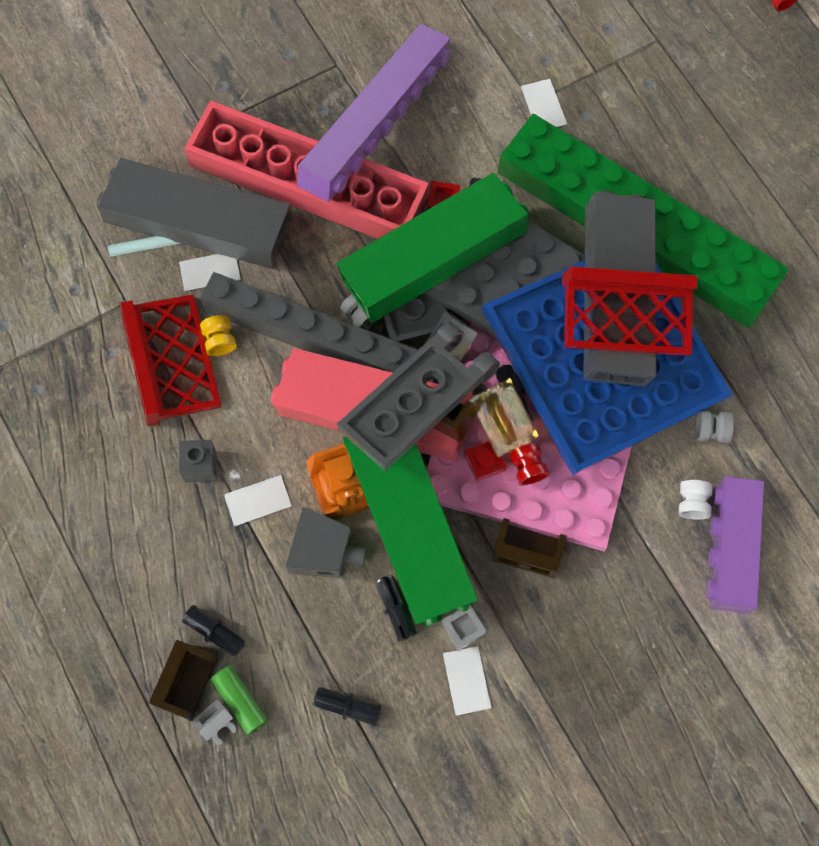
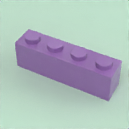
[706,476,764,614]

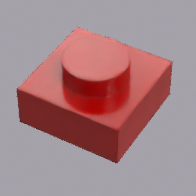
[427,181,460,210]
[464,439,507,482]

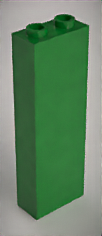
[336,172,530,323]
[342,437,478,626]

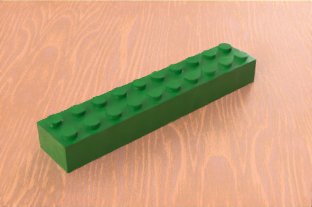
[498,113,789,328]

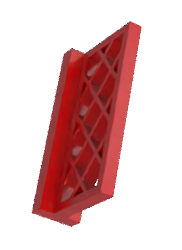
[562,266,697,356]
[120,294,221,426]

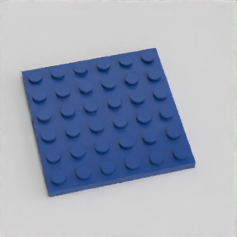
[481,260,733,476]

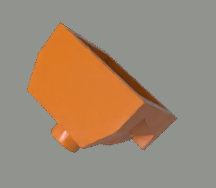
[306,444,370,520]

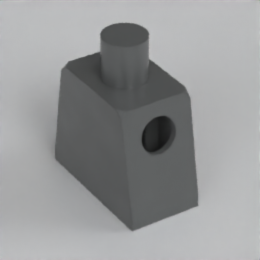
[286,507,367,578]

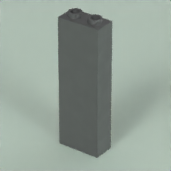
[97,158,292,269]
[584,191,656,387]

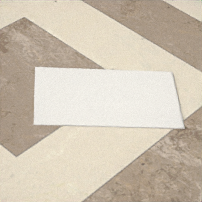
[520,79,567,127]
[179,254,241,291]
[224,475,292,526]
[443,646,491,716]

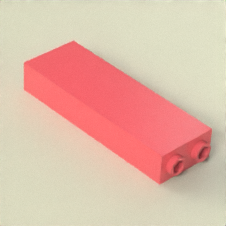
[271,348,475,462]

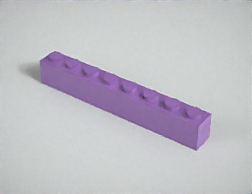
[297,24,451,202]

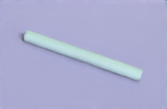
[108,236,181,257]

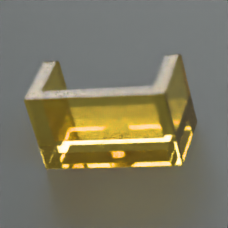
[469,378,538,457]

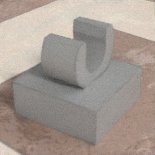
[441,604,487,651]
[192,698,237,745]

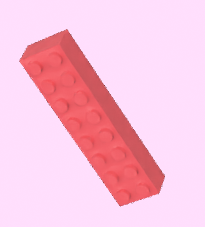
[184,100,429,239]

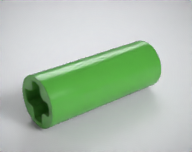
[211,665,268,736]

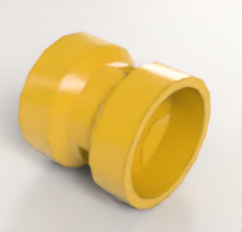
[200,315,237,356]

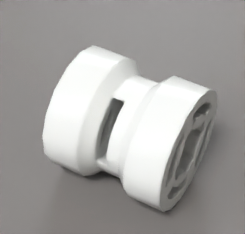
[678,480,713,520]

